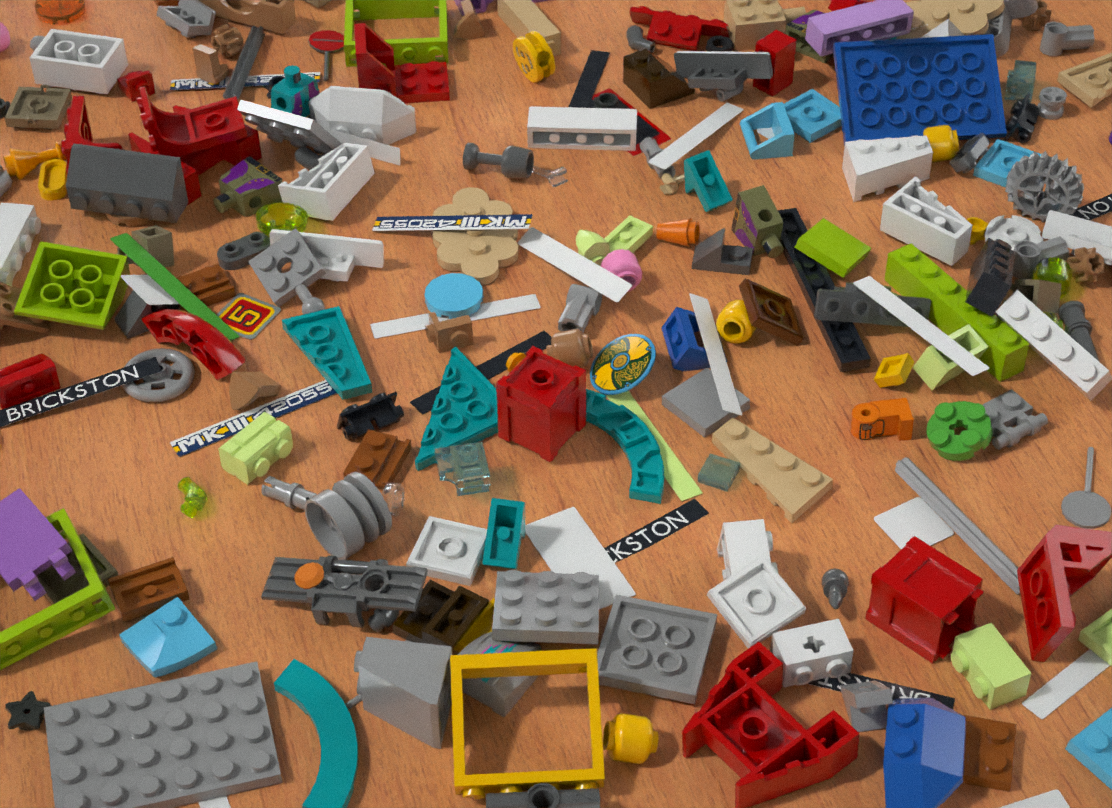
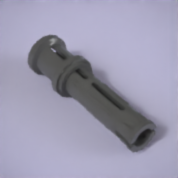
[1058,301,1100,362]

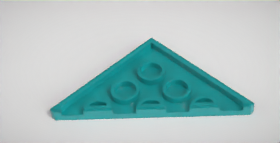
[415,347,498,471]

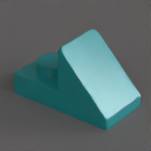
[684,150,733,212]
[482,498,525,570]

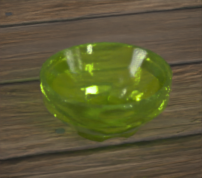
[256,202,308,237]

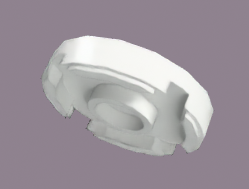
[985,215,1043,251]

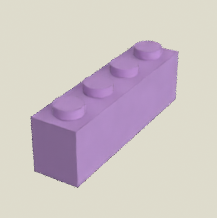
[805,0,914,56]

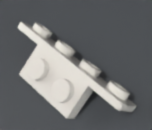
[1042,210,1112,265]
[269,229,384,281]

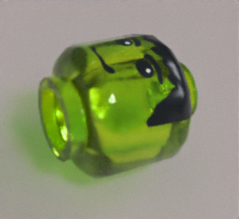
[1032,257,1072,299]

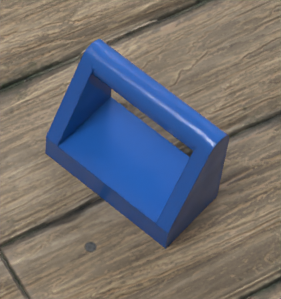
[661,307,727,371]

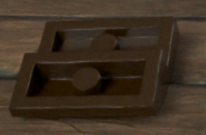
[393,580,489,650]

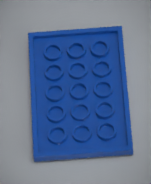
[833,34,1007,146]

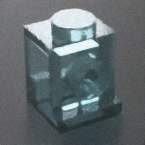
[1005,60,1036,102]

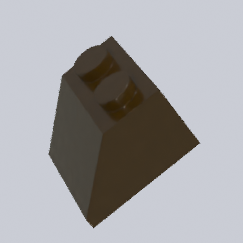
[623,49,695,109]

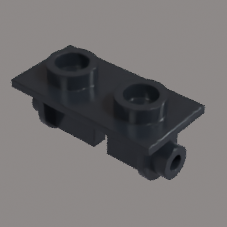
[1004,92,1040,143]
[337,391,404,440]

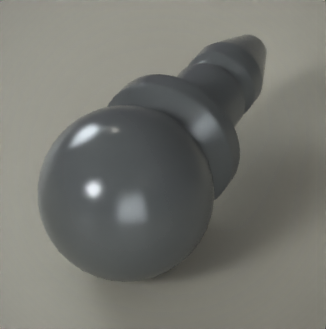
[822,568,849,609]

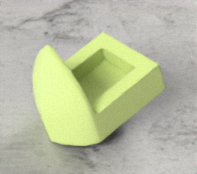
[576,229,609,266]

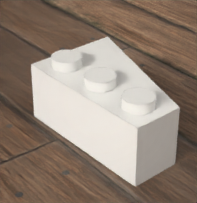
[717,519,778,581]

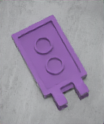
[0,488,76,601]

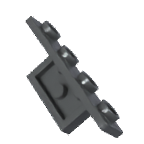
[674,51,773,92]
[814,282,931,327]

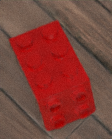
[136,86,248,157]
[61,95,122,175]

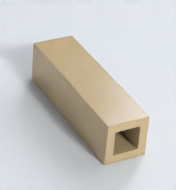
[497,0,561,56]

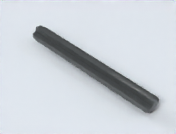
[223,26,265,100]

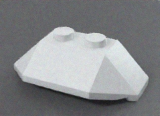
[309,86,416,145]

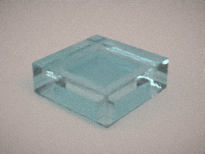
[698,453,740,492]

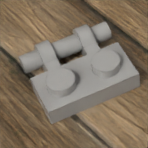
[983,389,1048,450]

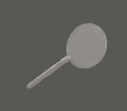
[1061,447,1112,529]

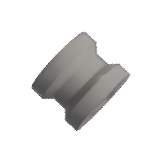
[1038,87,1067,120]

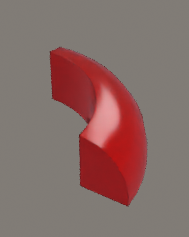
[141,309,246,380]

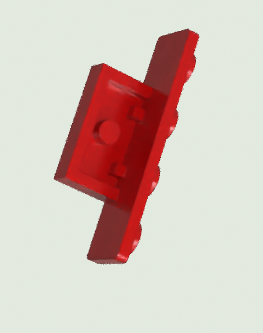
[629,6,730,51]

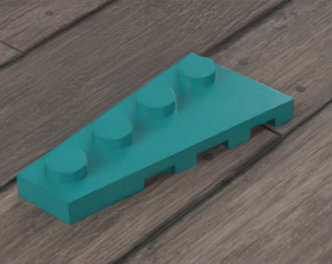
[282,306,372,400]

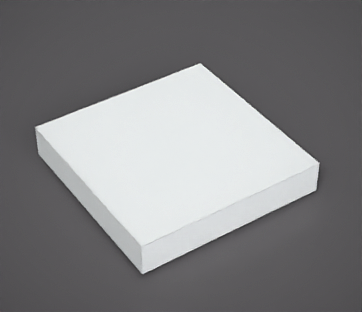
[406,516,487,586]
[707,555,806,649]

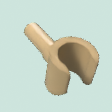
[659,173,685,196]

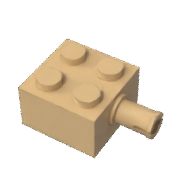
[724,0,806,51]

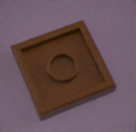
[739,279,804,346]

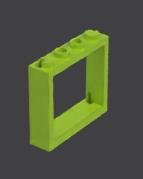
[344,0,449,67]
[0,508,115,670]

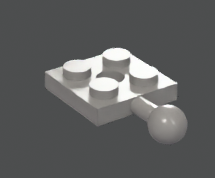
[248,228,326,315]

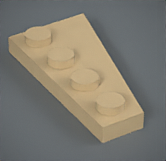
[1057,53,1112,108]
[712,417,833,523]

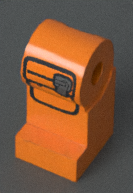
[851,398,914,441]

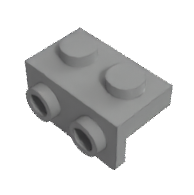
[156,0,216,38]

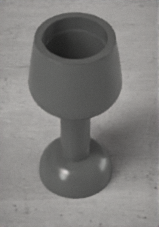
[463,142,534,178]

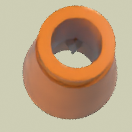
[656,218,700,247]

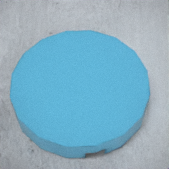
[424,273,483,319]

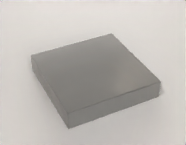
[662,368,750,438]

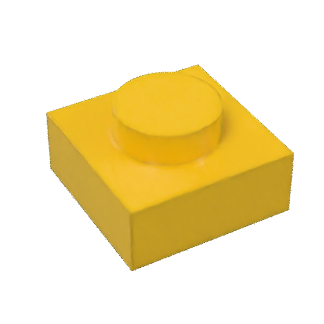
[873,353,915,388]

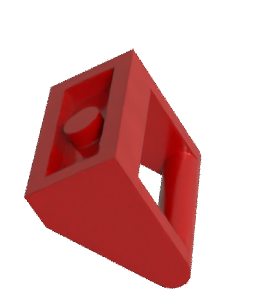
[0,353,61,409]

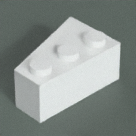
[842,135,933,202]
[278,142,375,221]
[880,176,972,266]

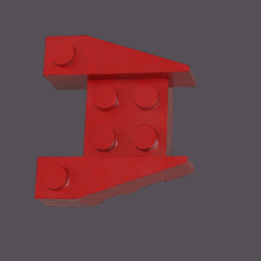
[128,105,262,206]
[682,641,860,808]

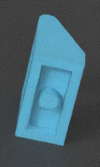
[740,102,794,159]

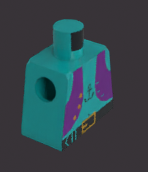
[271,65,320,119]

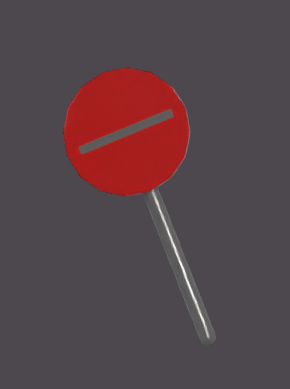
[308,30,344,81]

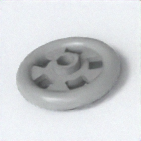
[122,348,195,402]

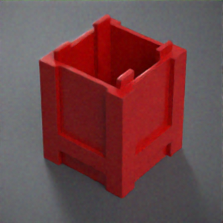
[496,346,586,462]
[865,536,984,664]

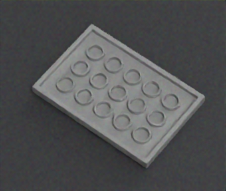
[44,661,283,808]

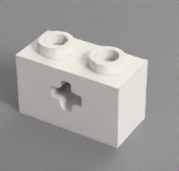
[770,619,854,687]

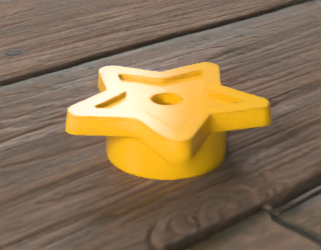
[966,217,988,245]

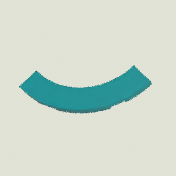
[586,389,664,504]
[274,659,359,808]

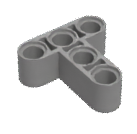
[984,0,1038,58]

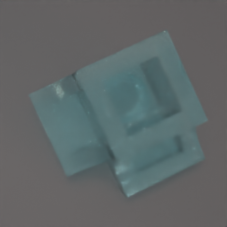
[434,442,491,496]

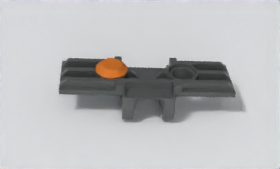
[261,556,428,628]

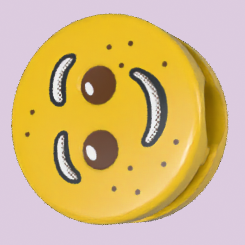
[513,31,556,83]

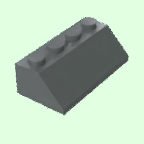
[66,144,188,223]

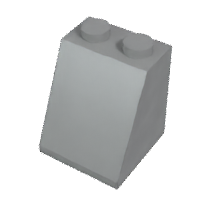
[354,637,452,749]

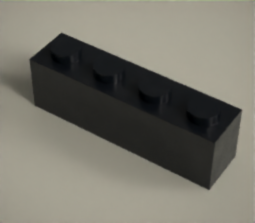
[965,238,1015,317]

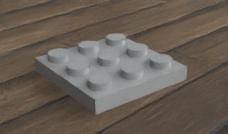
[237,100,342,155]
[492,570,599,644]
[597,595,717,704]

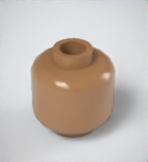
[546,329,593,368]

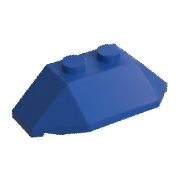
[883,698,966,808]

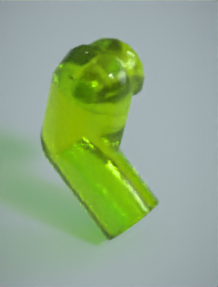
[177,477,207,518]

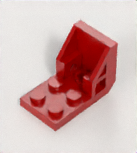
[354,23,450,104]
[1017,525,1112,662]

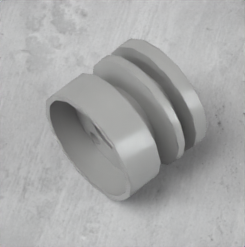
[304,472,392,560]

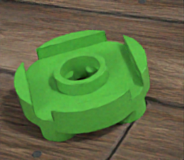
[927,401,993,461]

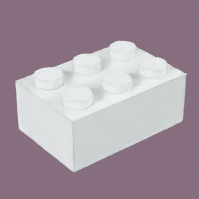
[29,29,128,94]

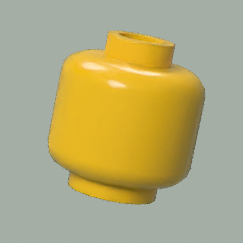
[923,124,959,163]
[716,300,756,344]
[602,713,659,764]

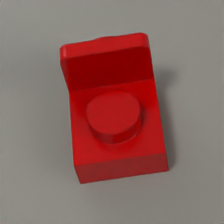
[117,70,156,102]

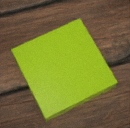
[795,218,871,278]

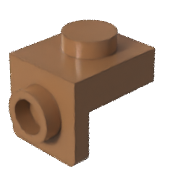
[425,312,473,353]

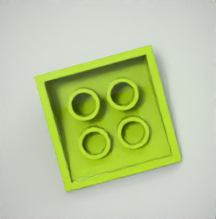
[14,241,130,330]

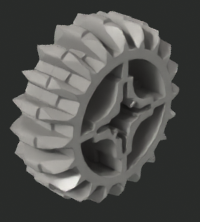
[1005,151,1084,222]

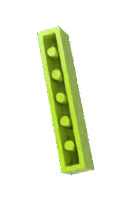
[884,243,1029,382]

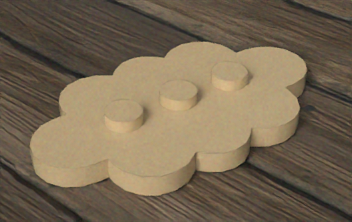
[897,0,1005,39]
[432,187,519,286]

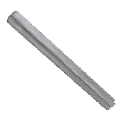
[895,457,1021,595]

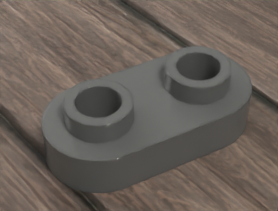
[949,133,990,173]
[217,232,270,270]

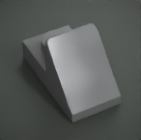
[840,680,893,732]

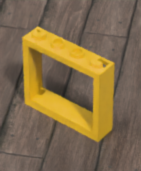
[450,648,605,800]

